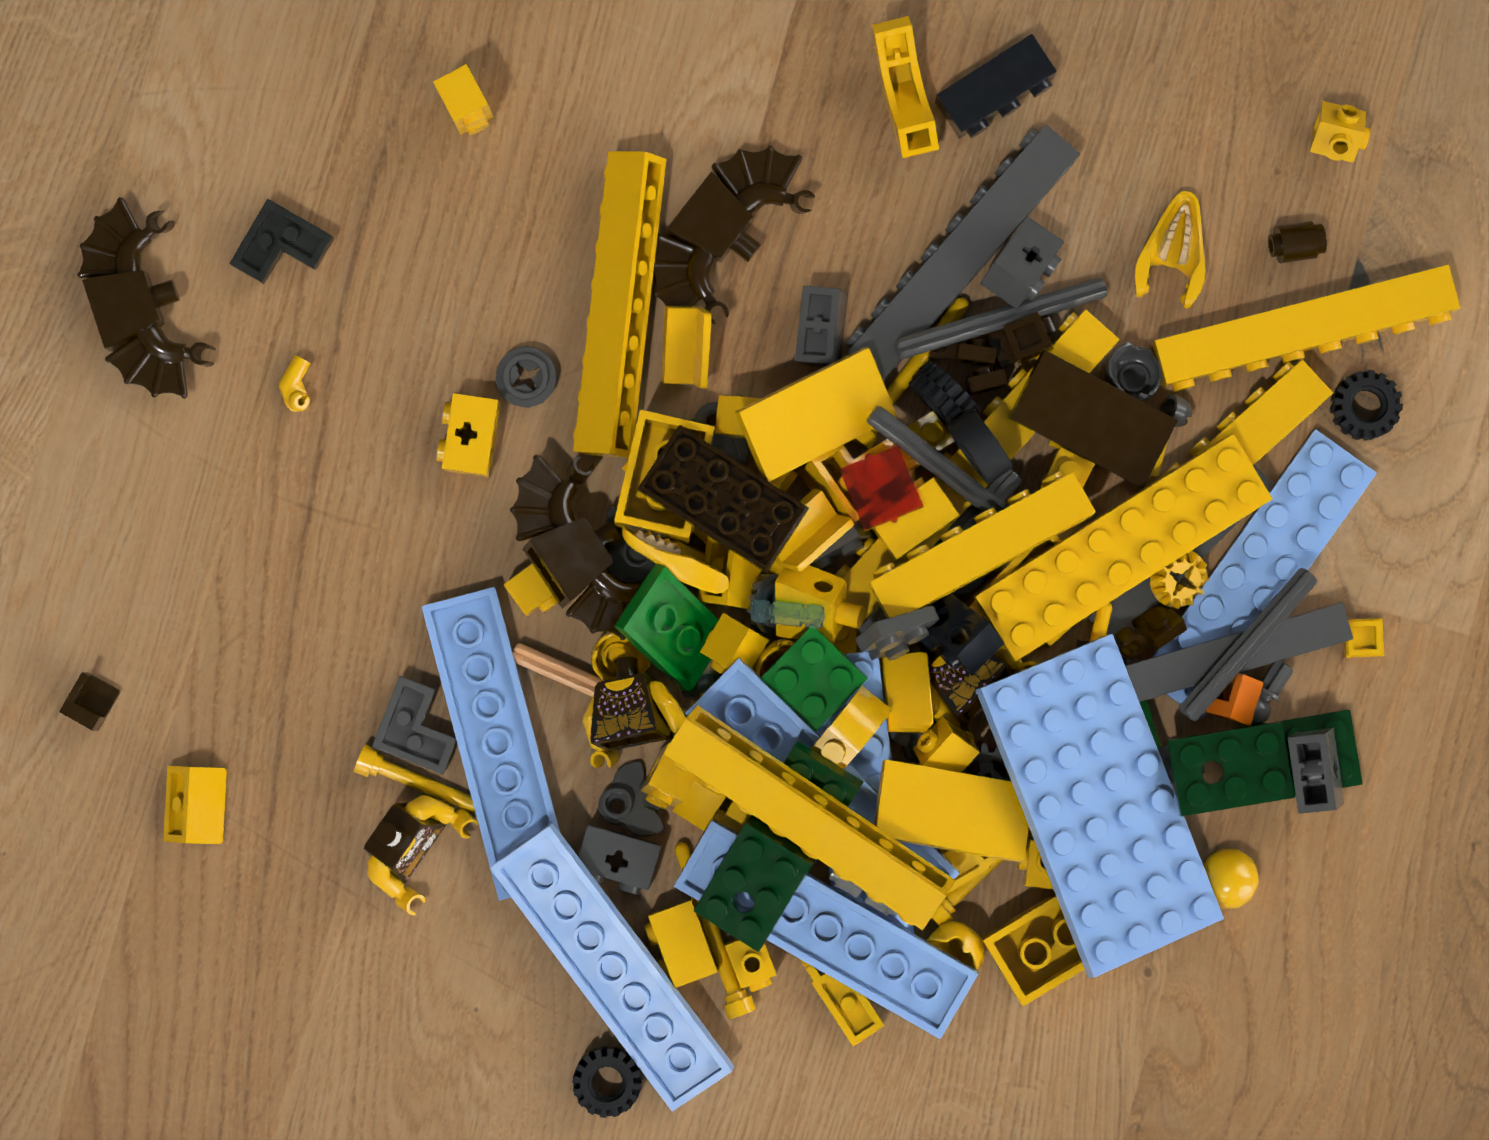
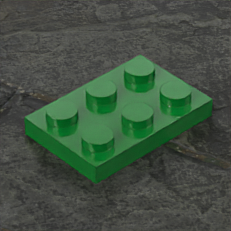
[614,564,719,693]

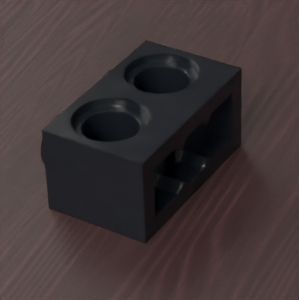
[920,593,1004,676]

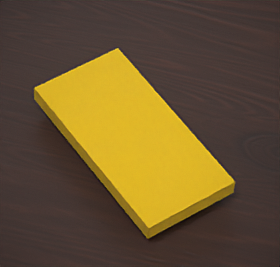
[735,347,897,482]
[874,759,1029,863]

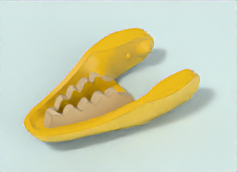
[1135,191,1206,309]
[622,526,730,594]

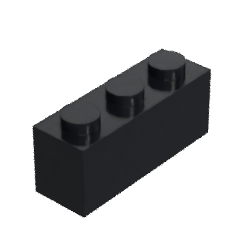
[935,34,1057,139]

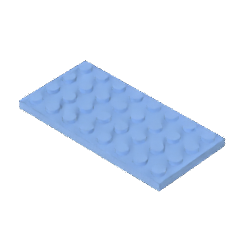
[976,634,1224,978]

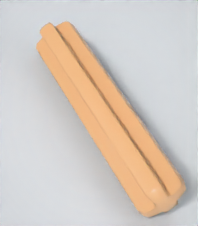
[513,643,602,697]

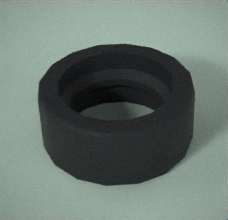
[947,409,1012,484]

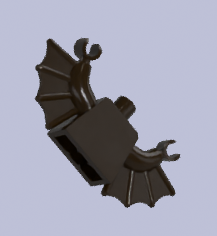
[653,146,815,324]
[77,197,216,399]
[510,455,642,640]

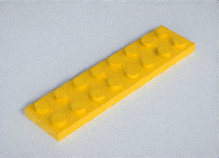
[973,434,1273,662]

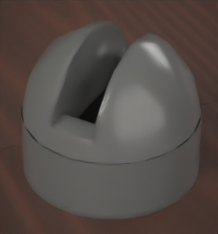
[1160,395,1193,427]

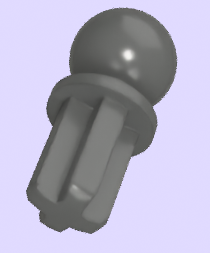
[1251,661,1293,725]

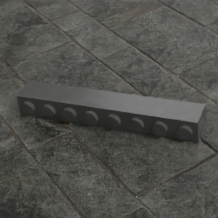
[846,125,1080,382]

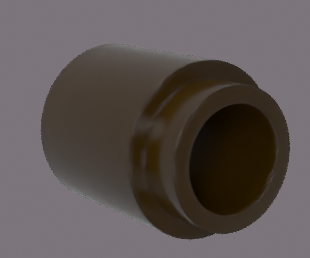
[1268,221,1327,263]

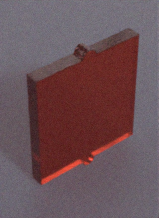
[839,445,924,531]

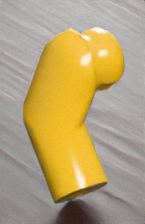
[279,355,311,412]

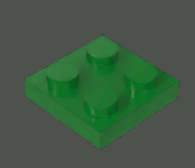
[760,624,868,732]

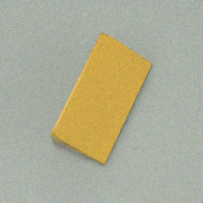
[882,652,933,733]

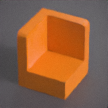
[1205,673,1264,726]

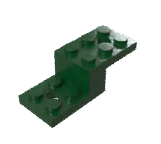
[1167,710,1363,817]
[694,741,864,952]

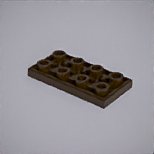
[1008,350,1178,488]
[637,425,809,574]

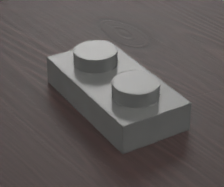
[810,522,873,571]

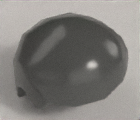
[1105,342,1163,401]

